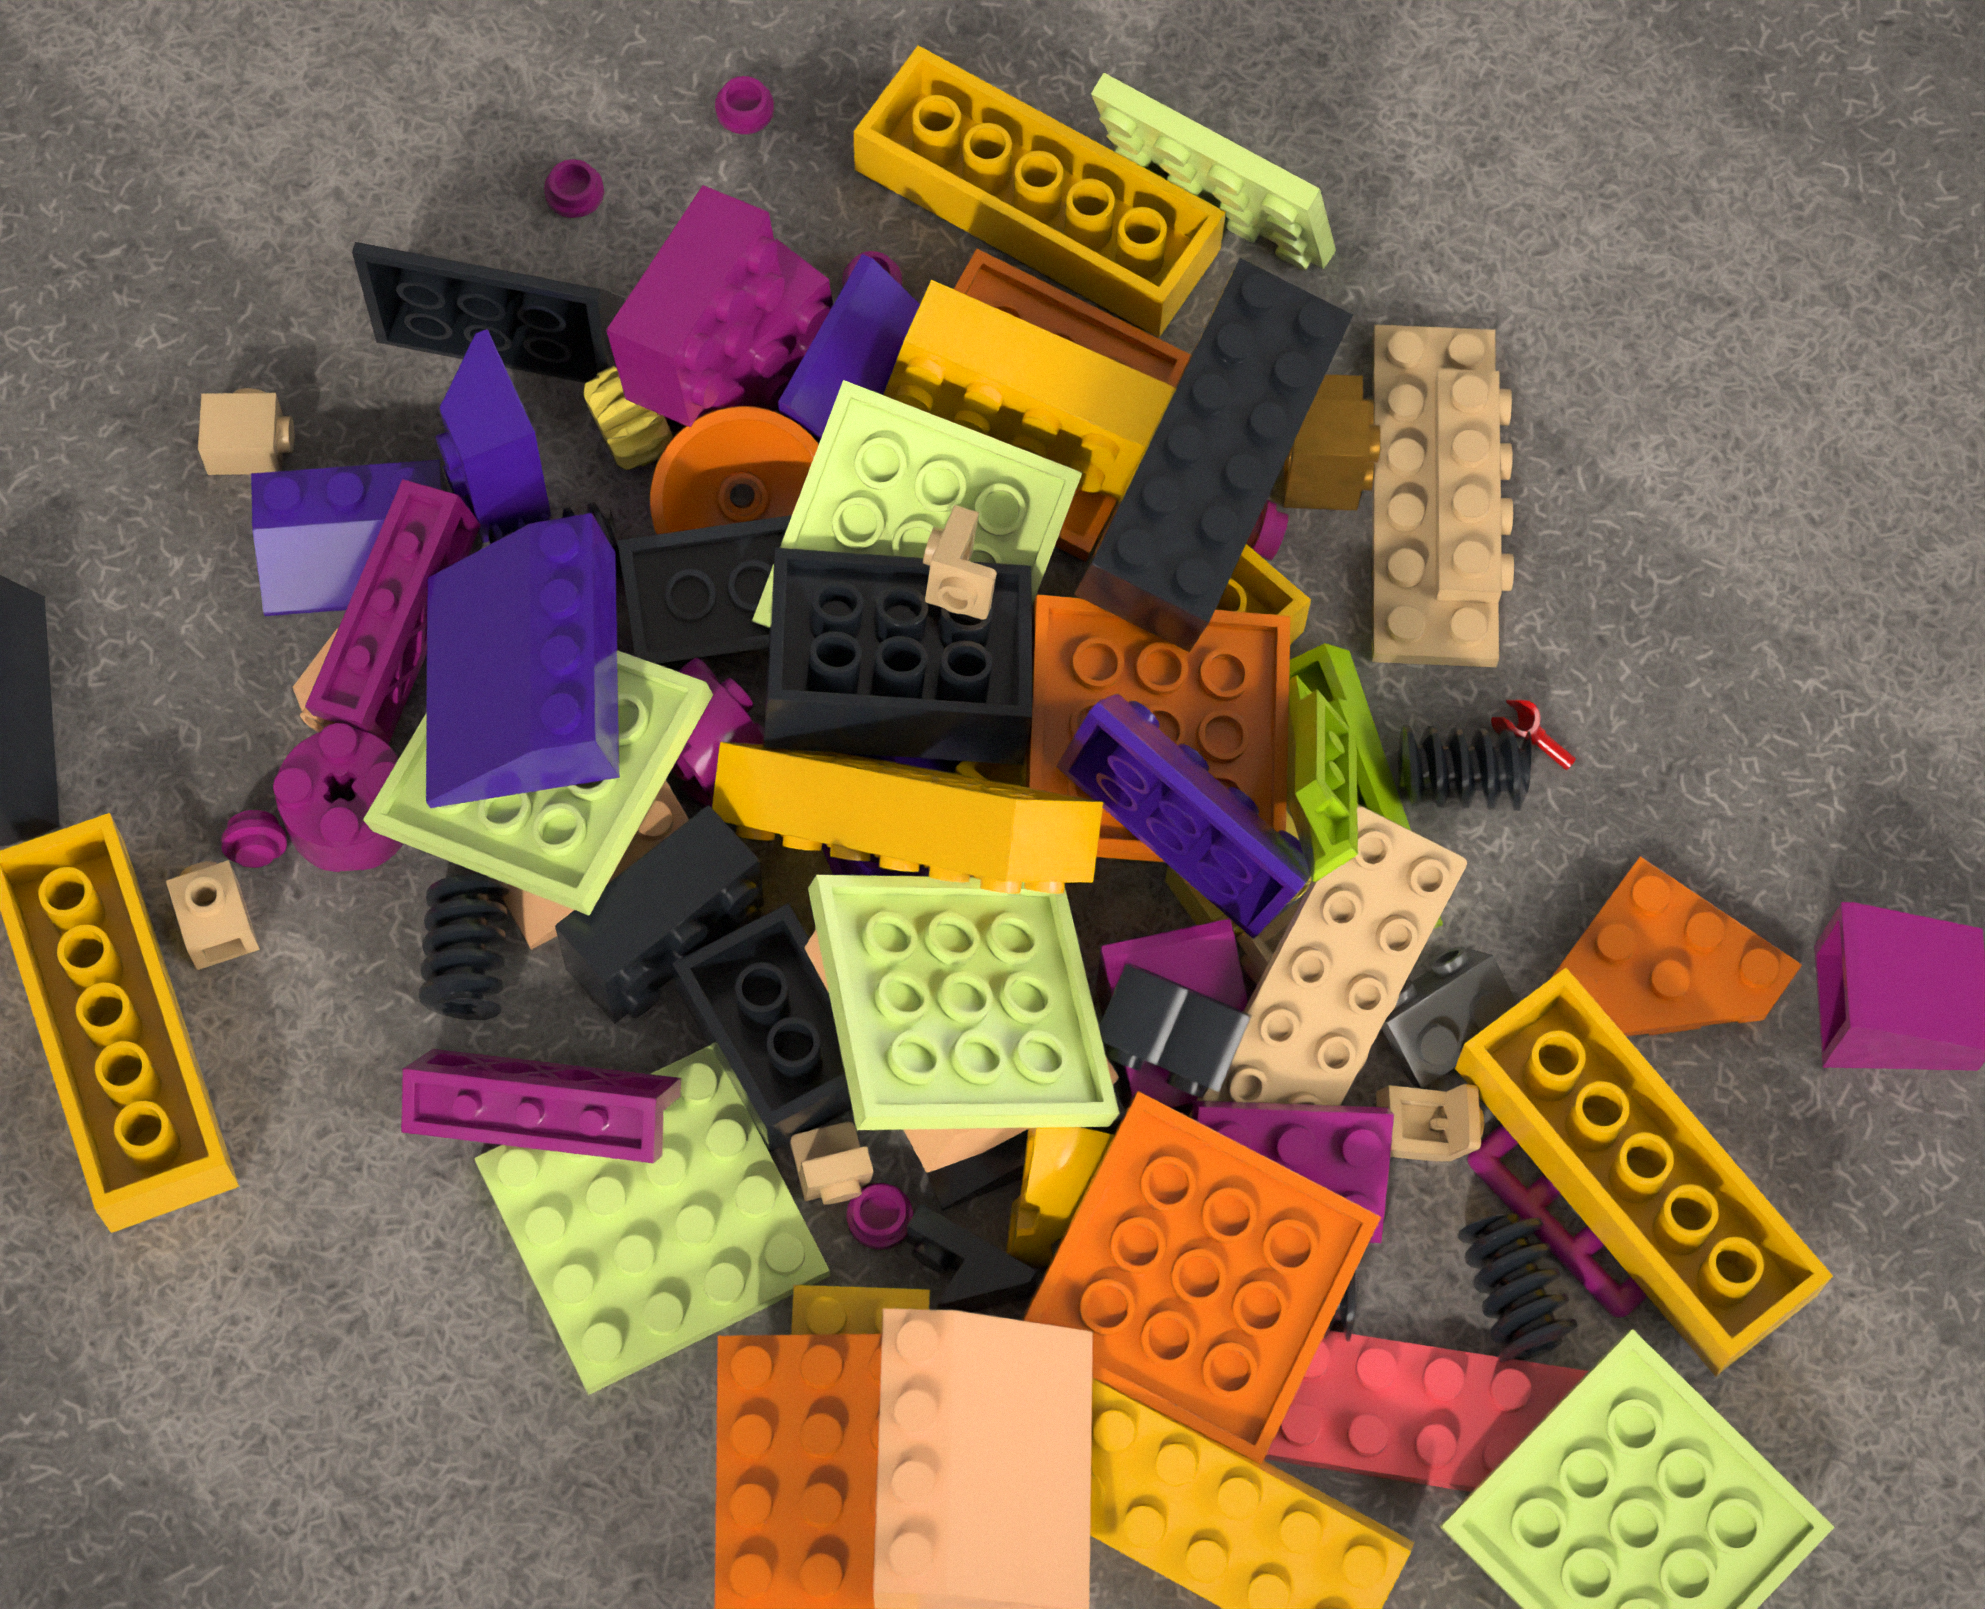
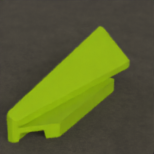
[1289,643,1443,929]
[1287,675,1358,882]

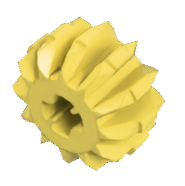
[583,366,673,470]

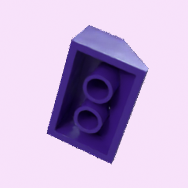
[778,254,920,444]
[435,329,552,543]
[251,460,447,616]

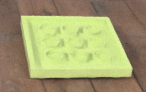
[1091,73,1336,271]
[752,380,1082,628]
[363,650,713,915]
[808,875,1119,1130]
[474,1046,830,1395]
[1439,1329,1834,1609]

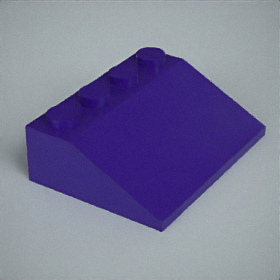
[426,513,620,808]
[1056,693,1311,939]

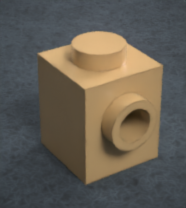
[198,388,295,475]
[166,860,260,970]

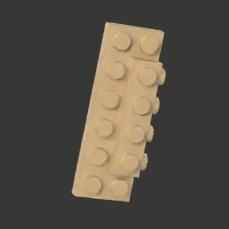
[1372,325,1514,667]

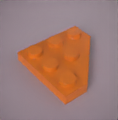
[1550,856,1802,1036]

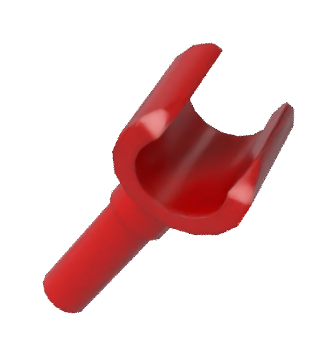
[1491,700,1576,770]

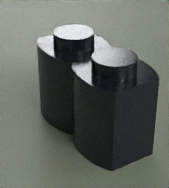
[1099,963,1252,1098]

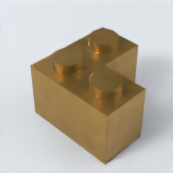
[1284,374,1381,511]

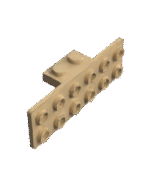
[1188,804,1467,1118]

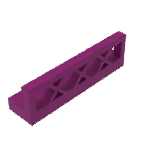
[305,479,481,745]
[401,1049,681,1163]

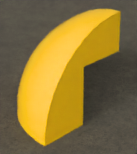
[1006,1127,1114,1268]

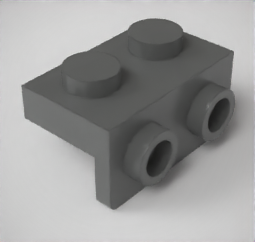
[1381,947,1518,1089]

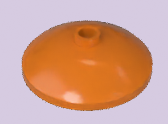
[650,406,819,535]

